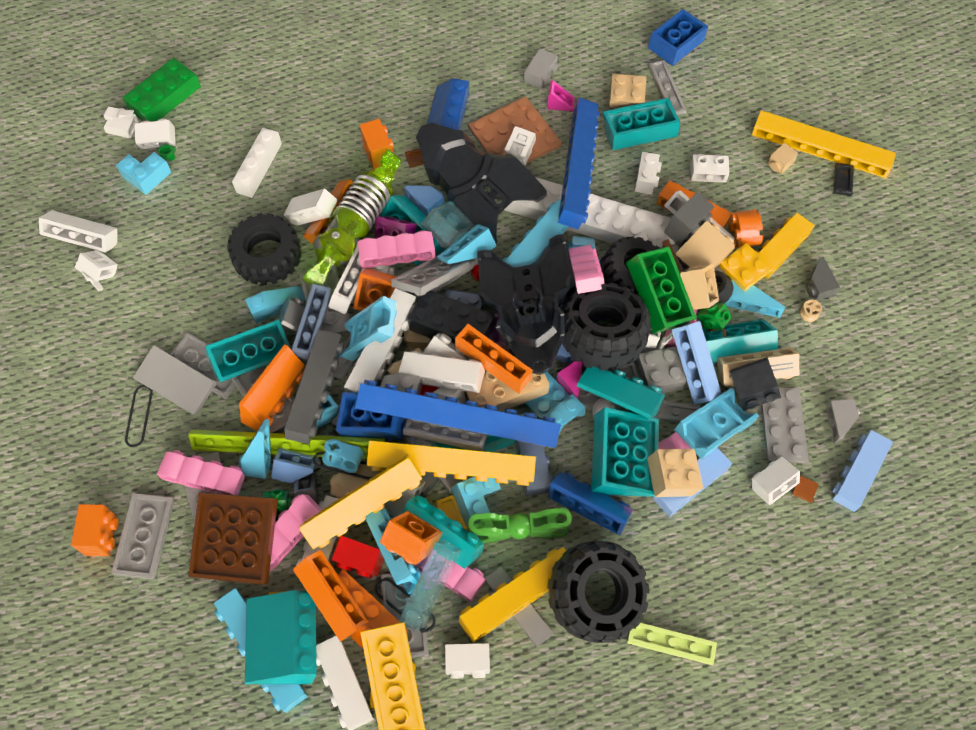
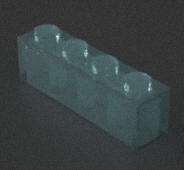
[399,540,461,631]

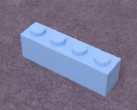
[672,321,722,405]
[832,430,893,512]
[653,448,732,517]

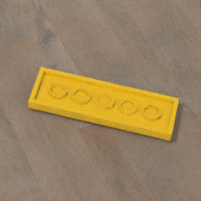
[360,622,426,730]

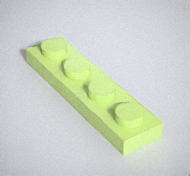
[627,623,717,665]

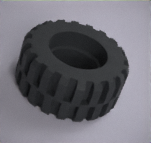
[227,213,301,285]
[600,236,661,295]

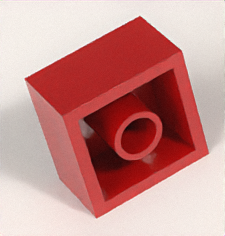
[332,536,385,579]

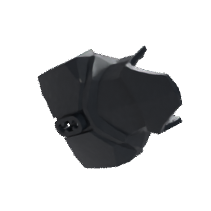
[416,122,547,243]
[477,234,575,375]

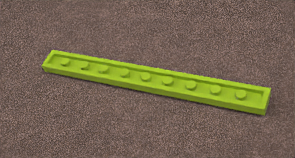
[188,429,385,459]

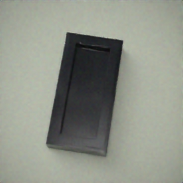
[834,163,854,196]

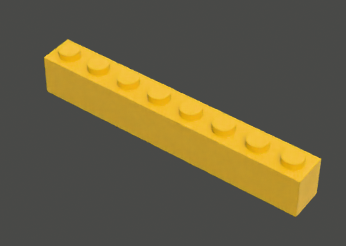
[752,110,896,178]
[367,441,536,486]

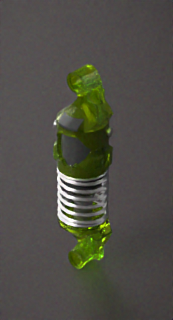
[302,149,403,287]

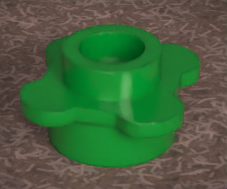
[158,144,176,161]

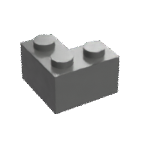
[664,192,714,246]

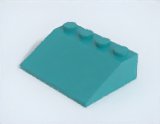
[591,407,659,497]
[245,590,317,684]

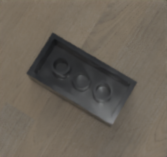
[408,291,495,344]

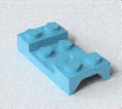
[339,296,397,361]
[524,372,585,433]
[675,388,759,459]
[366,508,423,594]

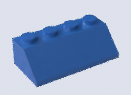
[427,78,469,130]
[548,472,633,536]

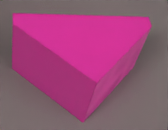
[548,80,575,111]
[557,361,583,399]

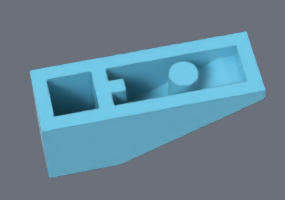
[437,224,496,264]
[725,279,785,318]
[245,286,306,324]
[239,419,272,479]

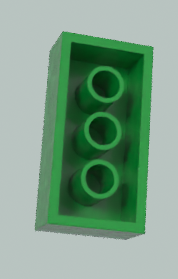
[122,57,201,122]
[627,247,697,334]

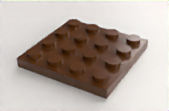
[188,493,278,585]

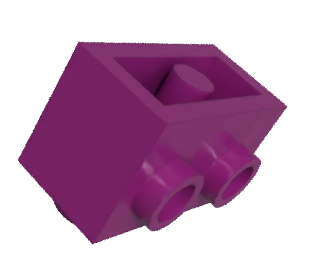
[374,216,417,239]

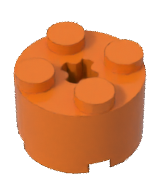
[728,209,763,248]

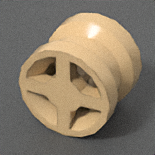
[800,299,822,322]

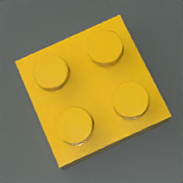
[718,243,773,292]

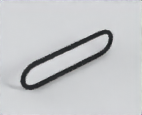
[125,385,153,447]
[313,452,382,480]
[375,578,436,632]

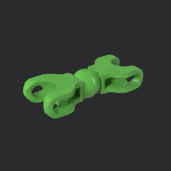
[468,508,572,543]

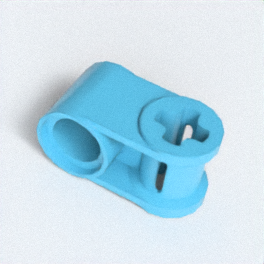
[322,439,364,473]

